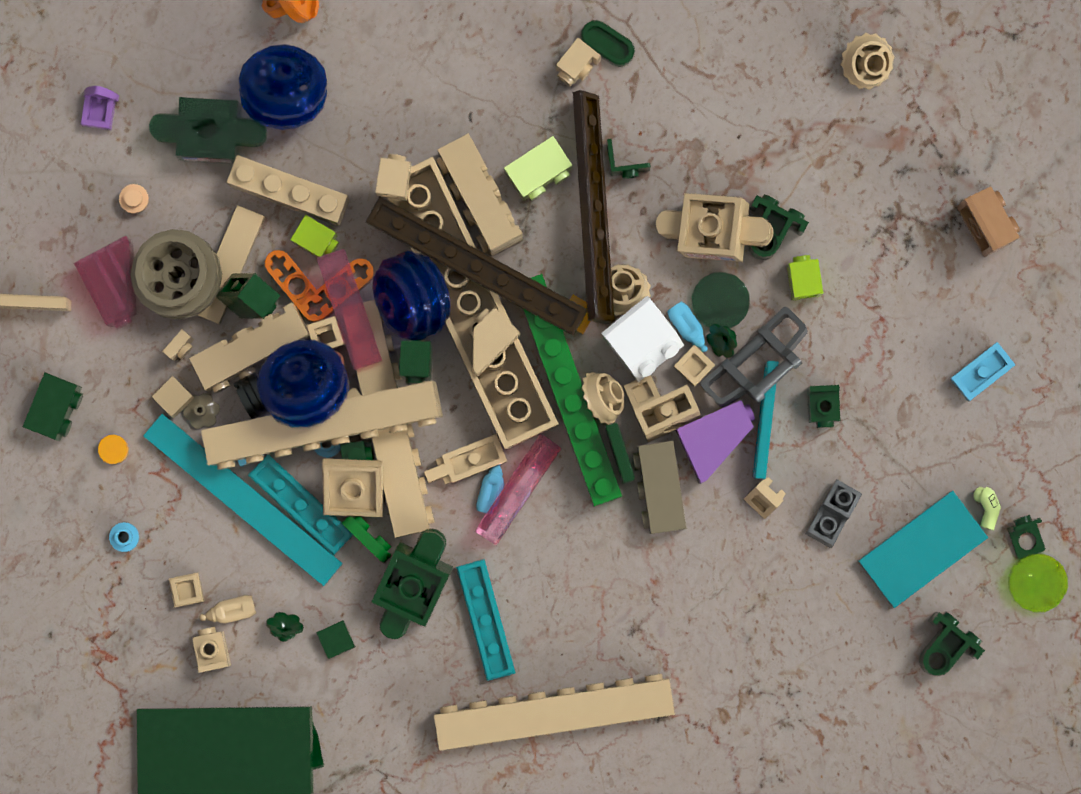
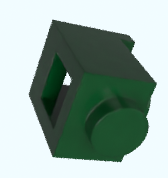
[807,385,841,428]
[340,441,374,461]

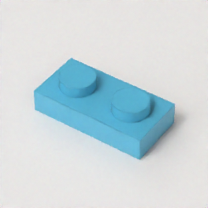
[950,342,1015,402]

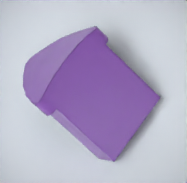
[81,86,119,130]

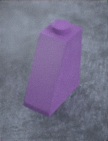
[675,400,755,484]

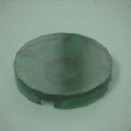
[691,272,750,329]

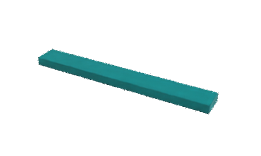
[143,414,343,586]

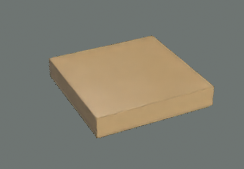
[322,459,383,517]

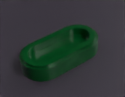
[581,20,635,67]

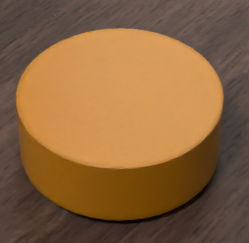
[98,435,129,464]

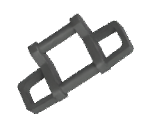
[700,307,808,408]

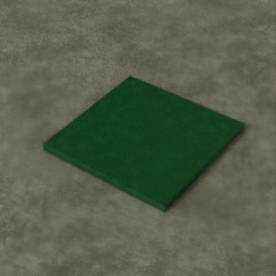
[137,706,314,794]

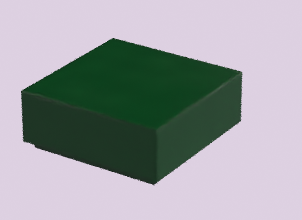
[316,620,356,659]

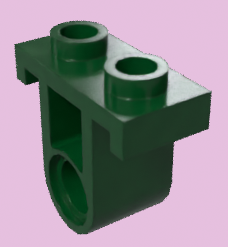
[749,194,809,260]
[919,611,985,676]

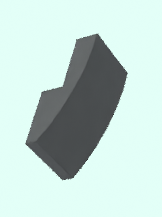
[805,479,862,548]

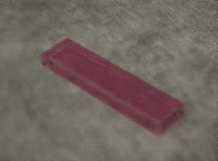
[316,249,383,370]
[475,434,562,546]

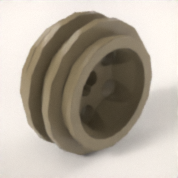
[130,229,222,320]

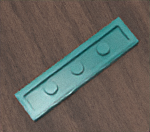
[752,360,779,480]
[248,454,353,555]
[456,559,516,681]

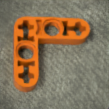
[265,250,374,323]

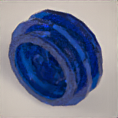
[238,44,327,130]
[372,250,451,341]
[257,340,350,428]

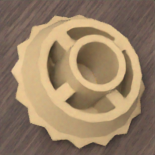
[841,33,895,90]
[611,264,651,316]
[581,372,624,425]

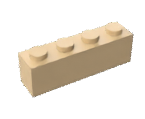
[227,155,350,227]

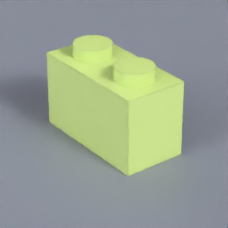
[504,136,572,201]

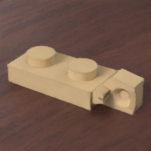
[424,434,507,484]

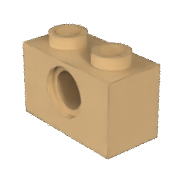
[633,385,702,442]

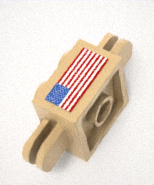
[656,193,773,262]

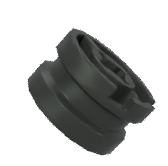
[233,373,273,419]

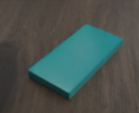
[858,490,988,608]

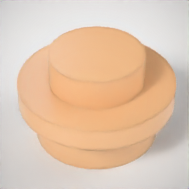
[119,184,149,214]

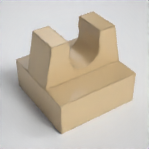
[744,477,786,519]

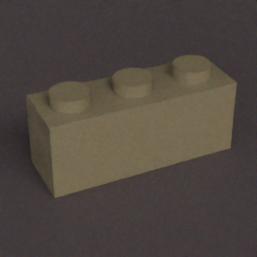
[633,441,686,534]

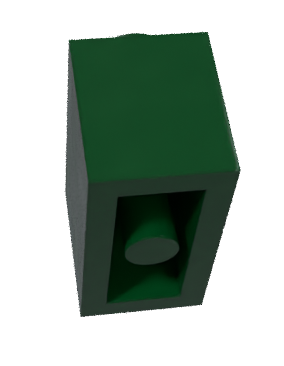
[216,273,281,319]
[399,340,433,385]
[22,372,83,441]

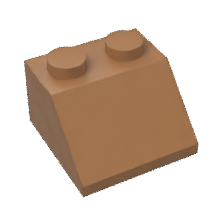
[956,186,1020,258]

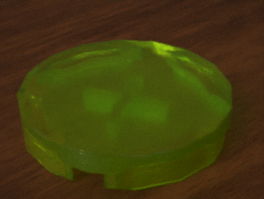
[1008,553,1068,612]

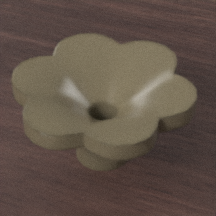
[183,393,220,429]

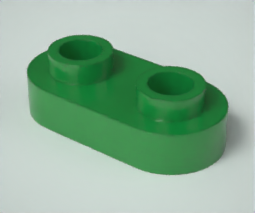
[342,516,392,564]

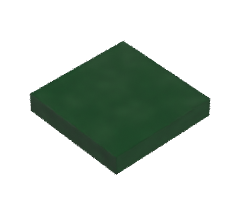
[605,423,635,485]

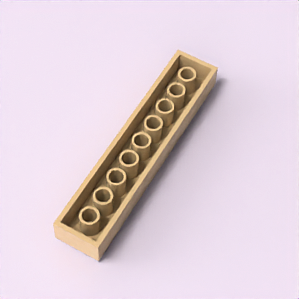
[387,157,558,450]

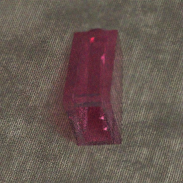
[74,236,137,329]

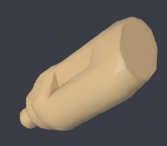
[199,595,256,624]

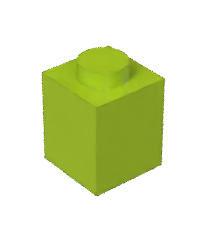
[290,215,339,261]
[787,255,824,300]

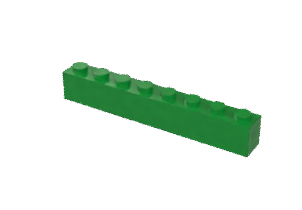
[523,274,622,507]

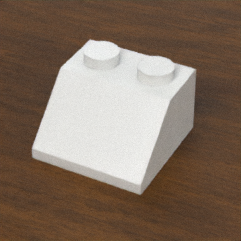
[602,296,684,382]

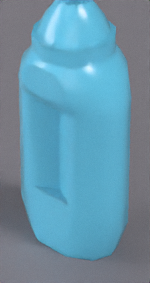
[667,301,708,352]
[476,464,505,515]

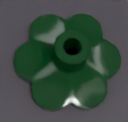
[706,324,737,358]
[266,612,304,642]

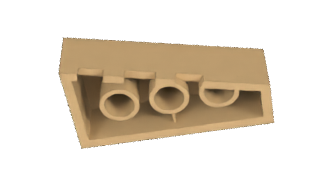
[435,133,523,256]
[189,303,311,393]

